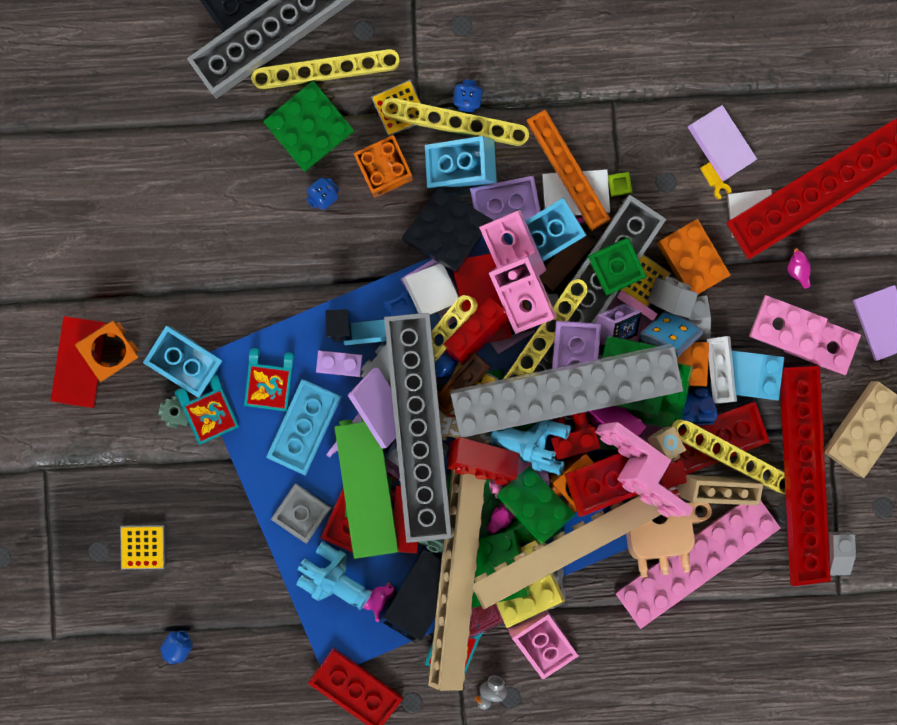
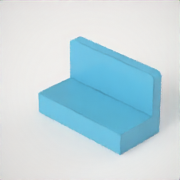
[344,320,387,345]

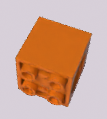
[353,135,413,198]
[75,321,139,382]
[548,453,594,513]

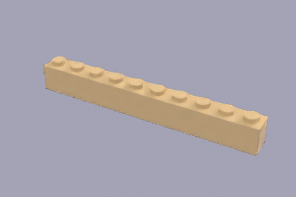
[428,469,486,691]
[471,494,662,609]

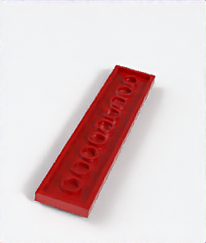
[726,118,897,260]
[780,366,831,586]
[564,401,770,517]

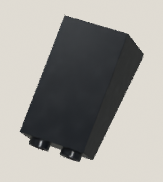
[380,550,442,643]

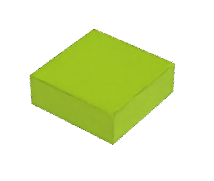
[608,172,633,198]

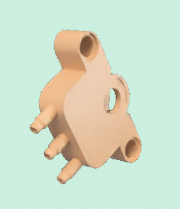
[626,502,712,578]

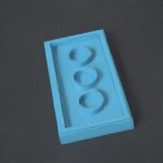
[266,378,342,476]

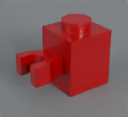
[659,461,687,499]

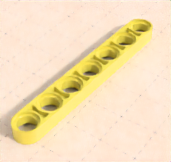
[251,49,400,89]
[382,98,529,146]
[503,279,587,379]
[389,295,478,387]
[672,419,786,494]

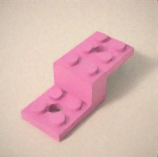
[479,210,557,334]
[749,295,861,375]
[595,422,694,517]

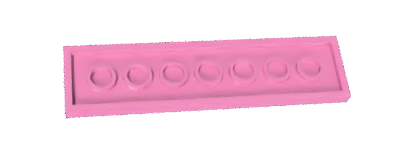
[615,500,781,629]

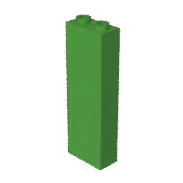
[335,418,399,559]

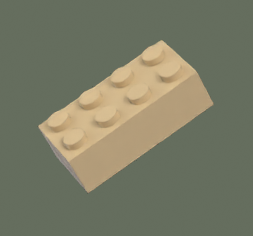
[824,381,897,478]

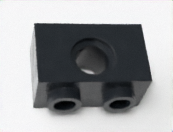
[325,309,351,342]

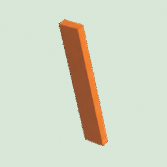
[526,110,611,232]

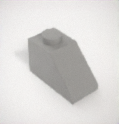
[684,295,711,341]
[828,531,856,576]

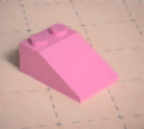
[507,610,578,679]

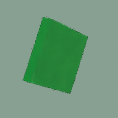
[587,237,647,296]

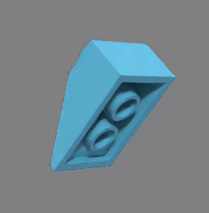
[425,136,497,188]
[508,198,586,261]
[143,326,222,398]
[710,351,784,400]

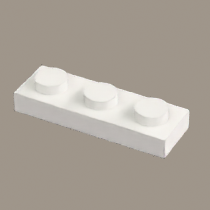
[707,336,737,404]

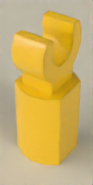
[700,162,732,200]

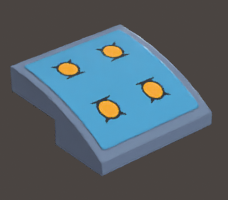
[639,311,703,357]

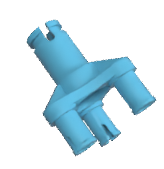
[491,419,571,475]
[296,541,371,611]

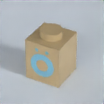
[647,426,686,463]

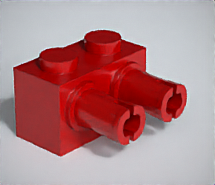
[550,412,600,460]

